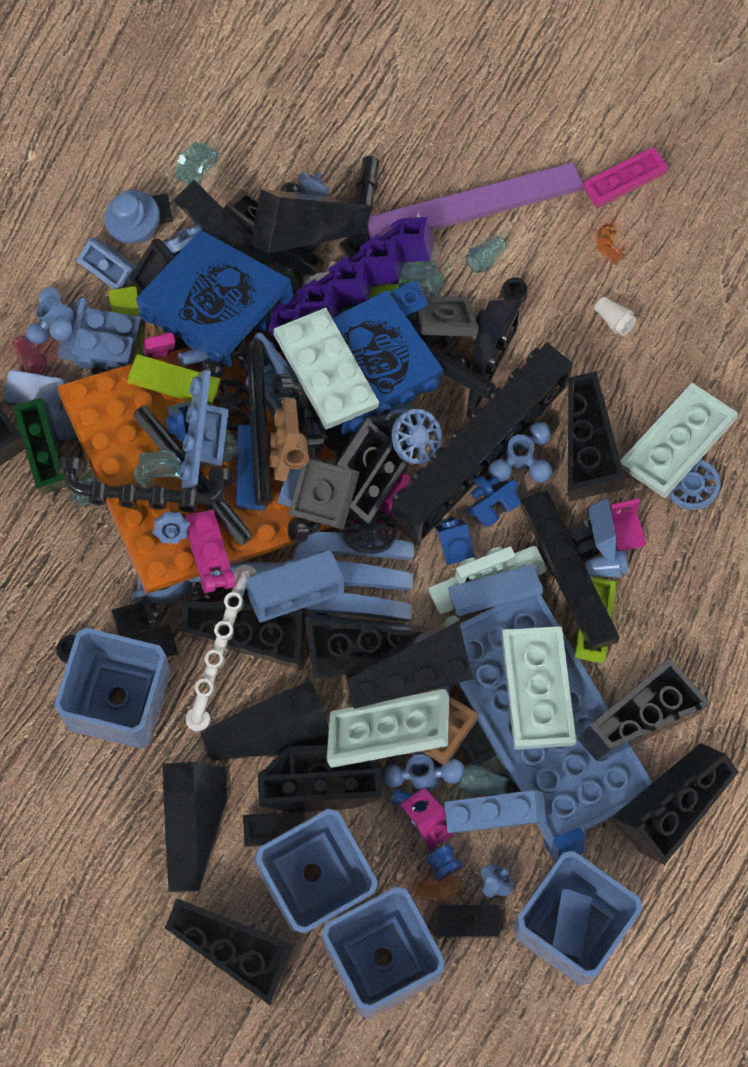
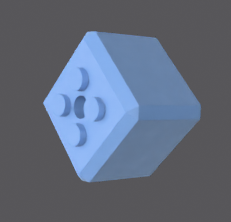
[54,628,171,749]
[253,809,378,933]
[513,851,642,986]
[322,887,445,1019]

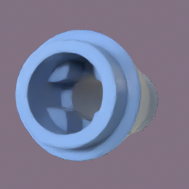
[585,549,629,578]

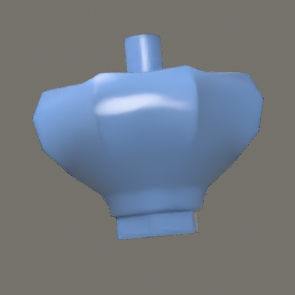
[297,172,330,196]
[152,511,190,545]
[481,863,516,898]

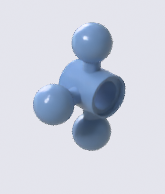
[26,287,74,345]
[488,422,552,483]
[381,751,465,792]

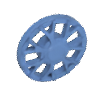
[392,409,442,464]
[668,460,720,510]

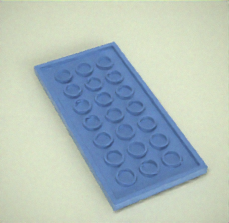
[456,594,652,850]

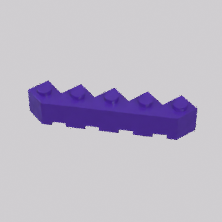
[268,217,434,352]

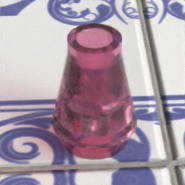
[12,336,47,375]

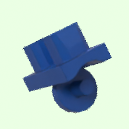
[465,476,521,527]

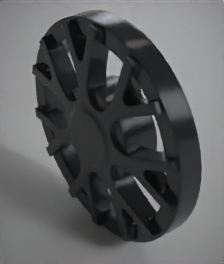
[214,379,250,430]
[341,510,397,554]

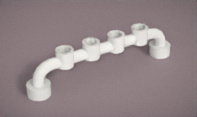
[186,565,257,732]

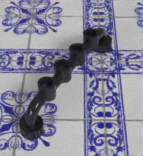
[272,374,324,542]
[58,456,233,512]

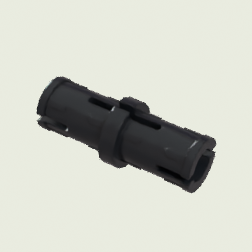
[356,156,380,212]

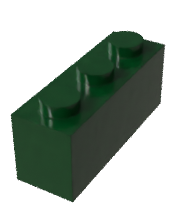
[13,398,67,494]

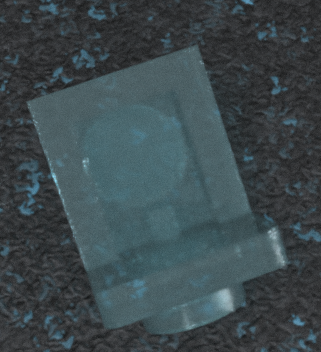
[175,142,219,185]
[398,261,444,297]
[134,450,182,489]

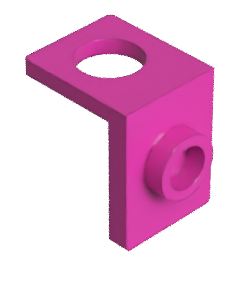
[610,498,646,552]
[400,788,454,850]

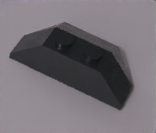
[334,412,427,524]
[258,744,383,812]

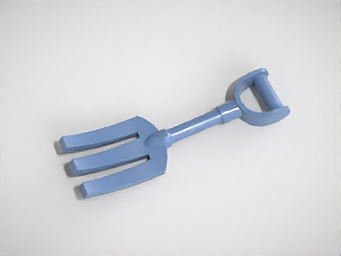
[131,532,414,622]

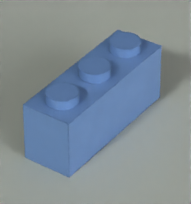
[246,550,344,623]
[444,790,547,833]

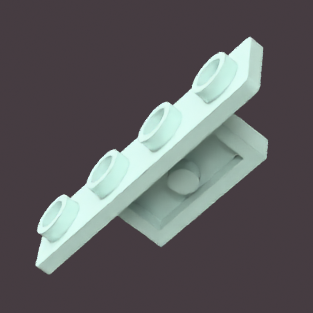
[429,546,547,615]

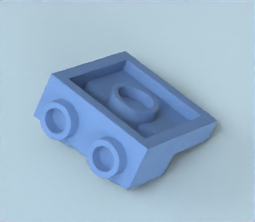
[71,308,142,371]

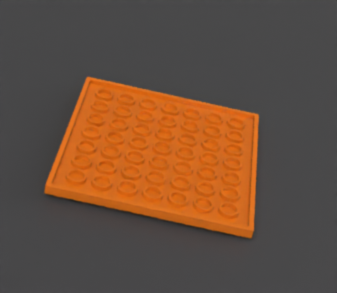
[58,330,355,594]

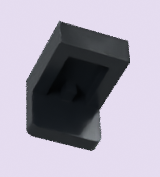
[111,595,159,638]

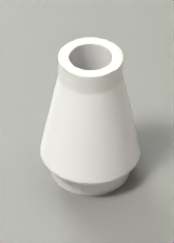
[594,297,637,336]

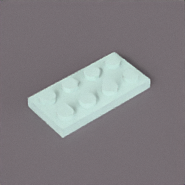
[273,308,379,429]
[620,383,738,498]
[501,626,576,750]
[327,689,449,768]

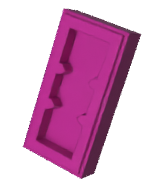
[142,332,175,359]

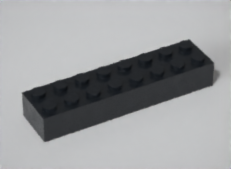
[392,342,573,546]

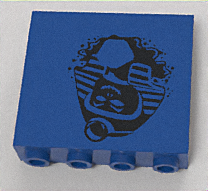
[136,230,293,367]
[332,290,443,435]

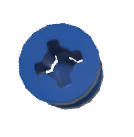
[424,844,463,881]

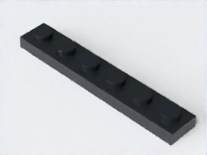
[174,179,302,305]
[520,490,620,651]

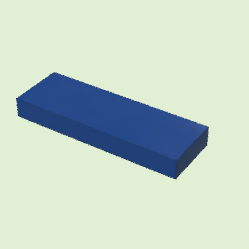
[235,425,266,511]

